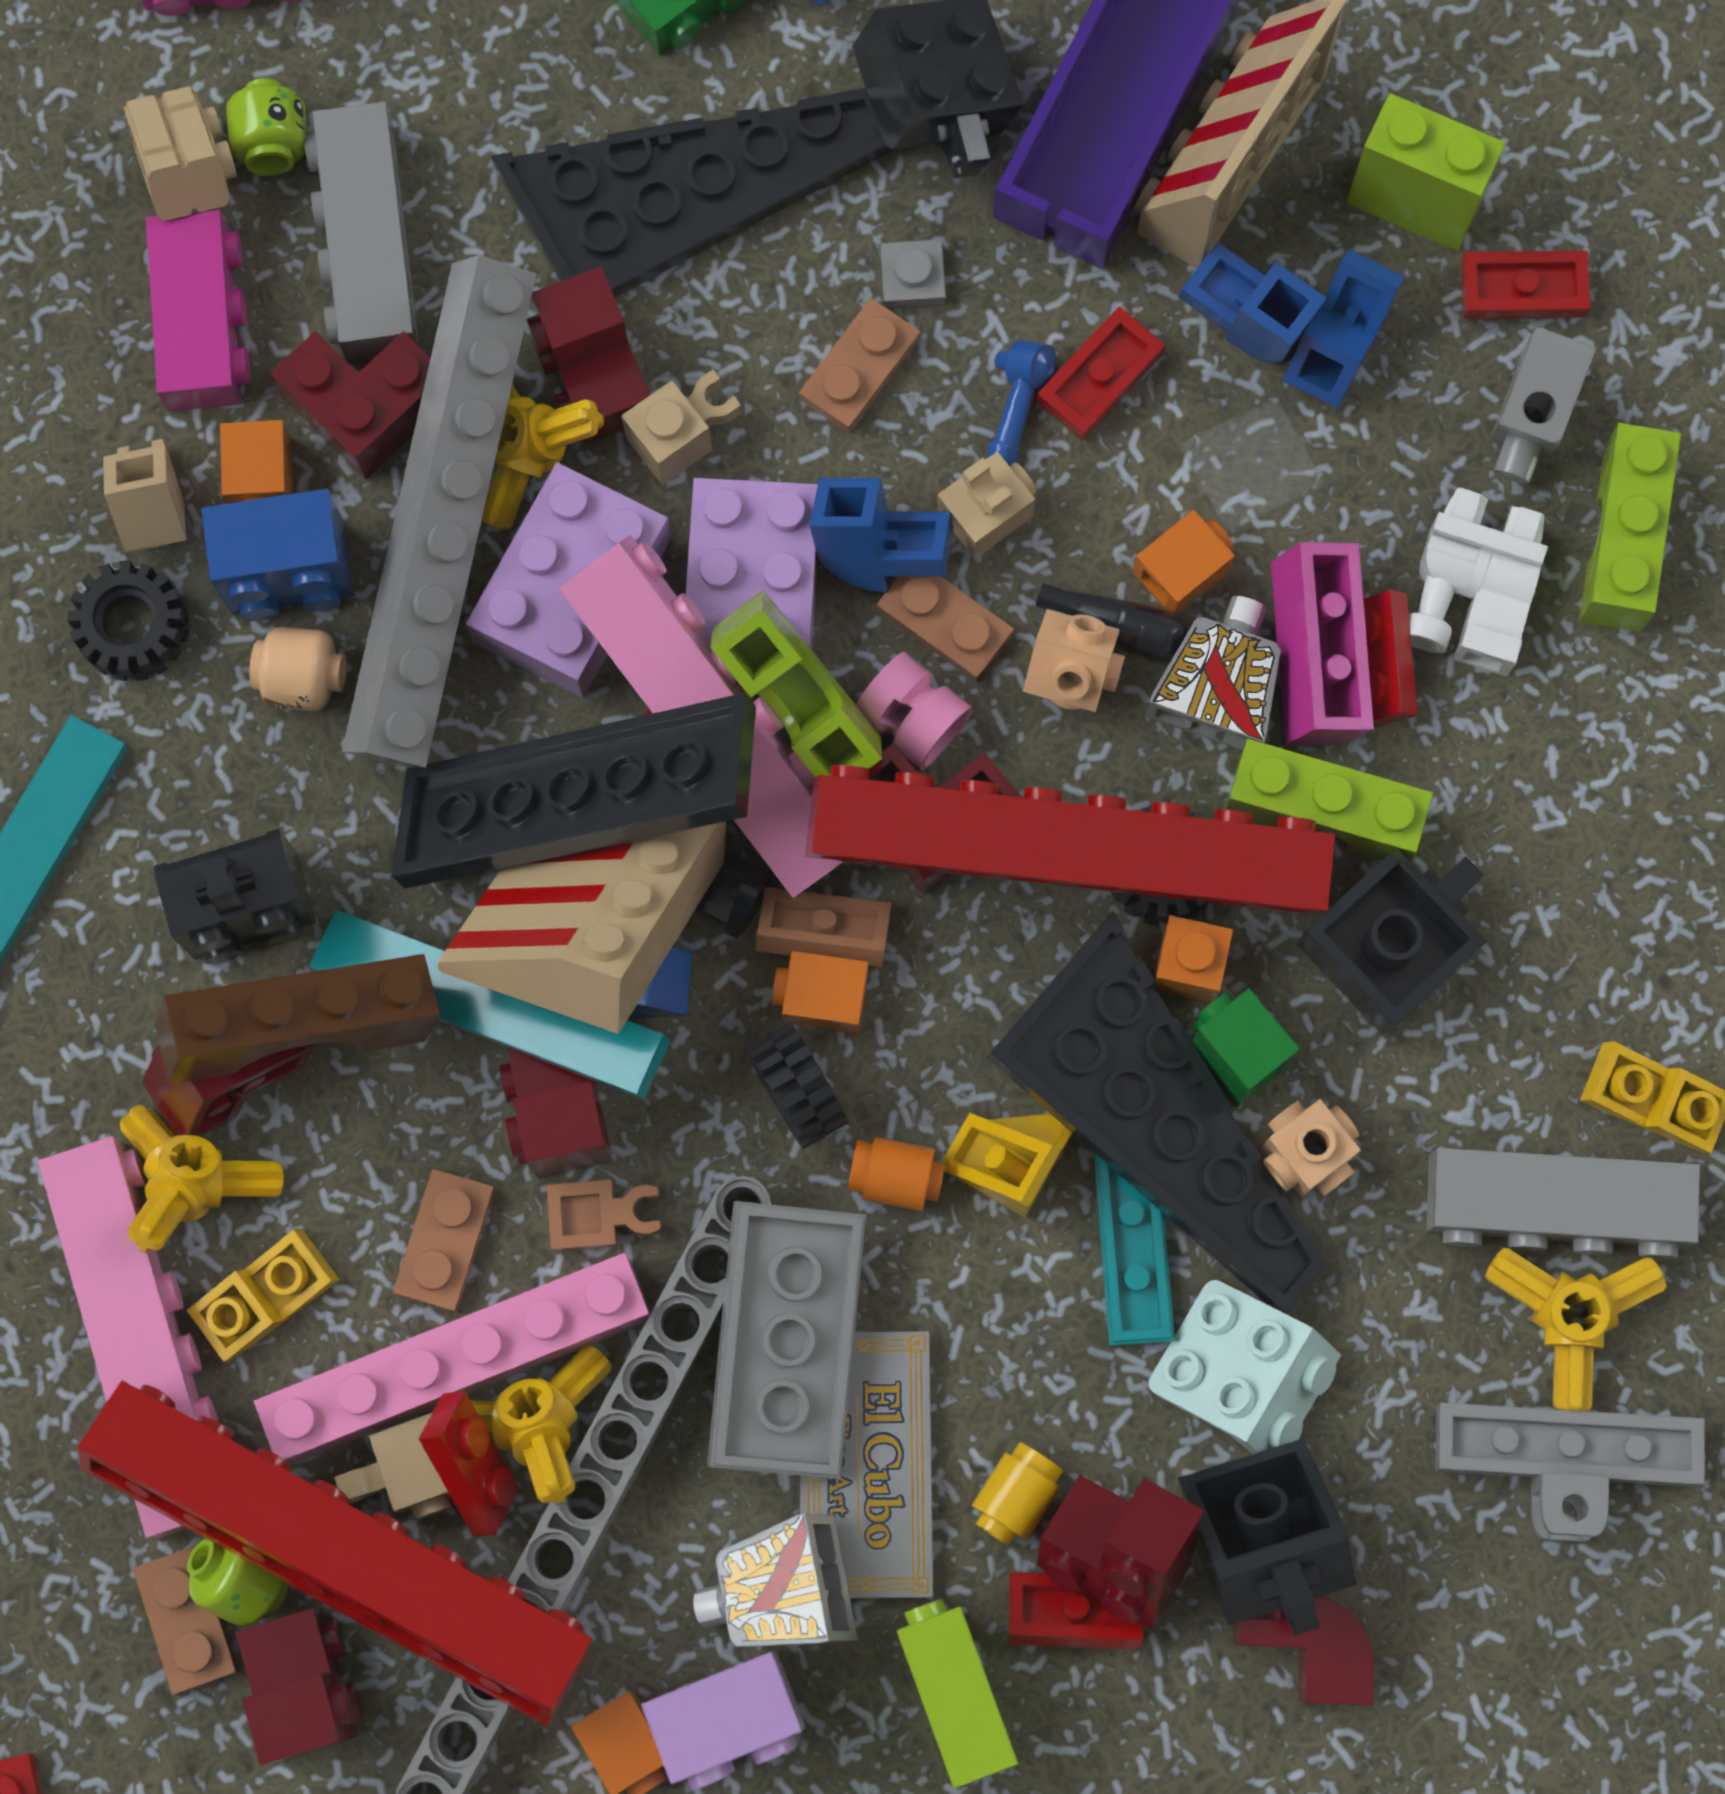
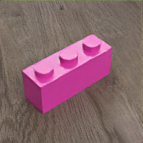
[146,210,251,412]
[1271,542,1374,746]

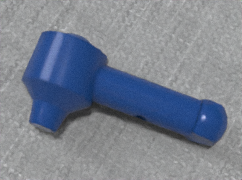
[987,340,1057,466]

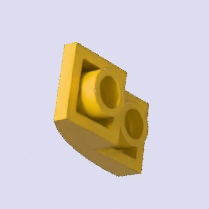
[1580,1041,1725,1154]
[187,1228,340,1362]

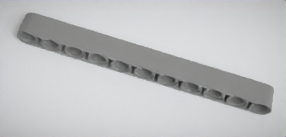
[395,1176,772,1794]

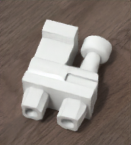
[1408,488,1548,677]

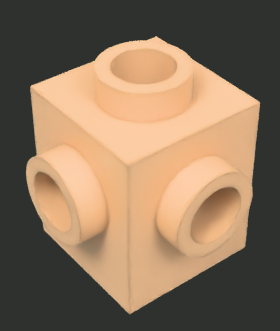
[1022,609,1125,712]
[1262,1099,1361,1198]

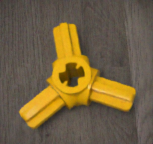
[482,383,604,530]
[120,1105,284,1253]
[1485,1248,1667,1411]
[471,1345,612,1505]

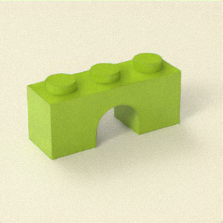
[1579,422,1681,632]
[711,590,882,778]
[1225,738,1433,861]

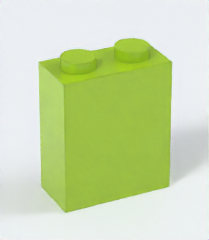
[1346,93,1506,251]
[896,1599,1018,1788]

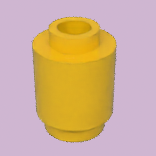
[971,1442,1064,1546]

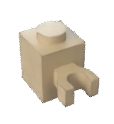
[621,369,742,486]
[103,439,187,553]
[937,451,1037,559]
[334,1413,452,1521]

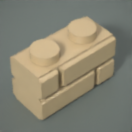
[124,86,237,222]

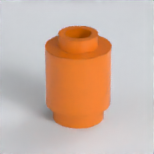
[847,1137,945,1212]

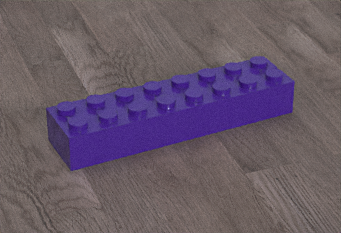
[993,0,1241,269]

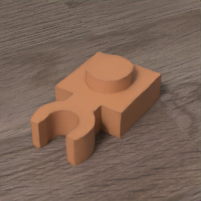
[547,1180,662,1252]

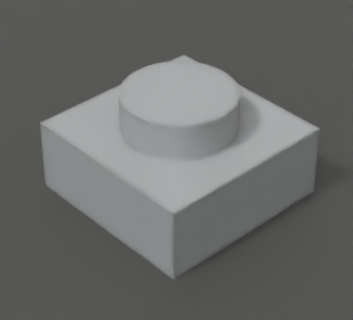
[880,239,946,308]

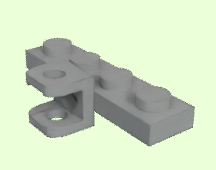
[1435,1402,1705,1542]

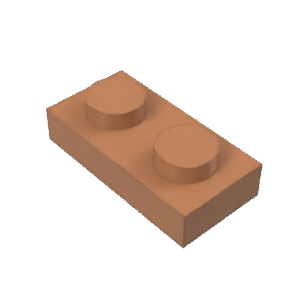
[799,297,921,433]
[876,576,1014,682]
[756,887,892,968]
[393,1169,496,1313]
[132,1545,239,1695]

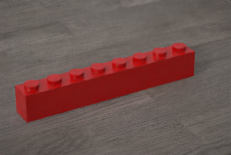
[805,765,1335,914]
[77,1380,592,1727]

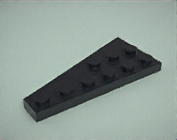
[491,88,895,298]
[986,911,1327,1314]

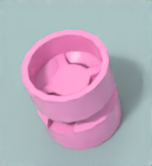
[856,652,973,771]

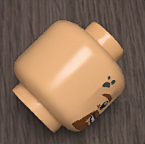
[249,626,347,711]

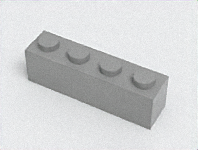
[305,102,419,362]
[1426,1148,1700,1259]

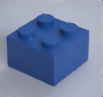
[201,488,355,621]

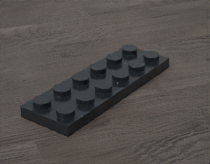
[391,693,756,889]

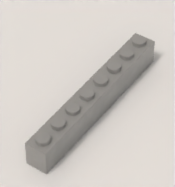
[342,255,537,768]

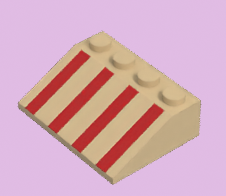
[1135,0,1347,268]
[438,821,727,1034]

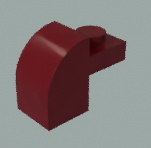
[1233,1596,1373,1706]

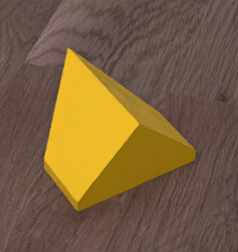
[941,1113,1073,1218]

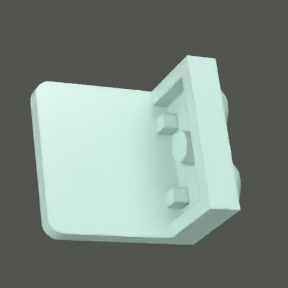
[1149,1280,1341,1454]

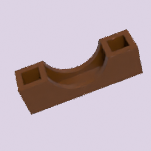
[155,954,440,1085]

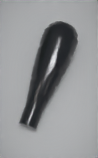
[1036,583,1187,661]

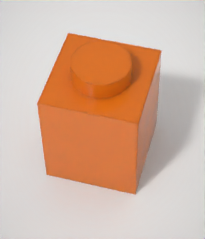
[220,420,293,504]
[1132,509,1235,615]
[1153,915,1233,1003]
[772,951,868,1034]
[571,1690,667,1794]

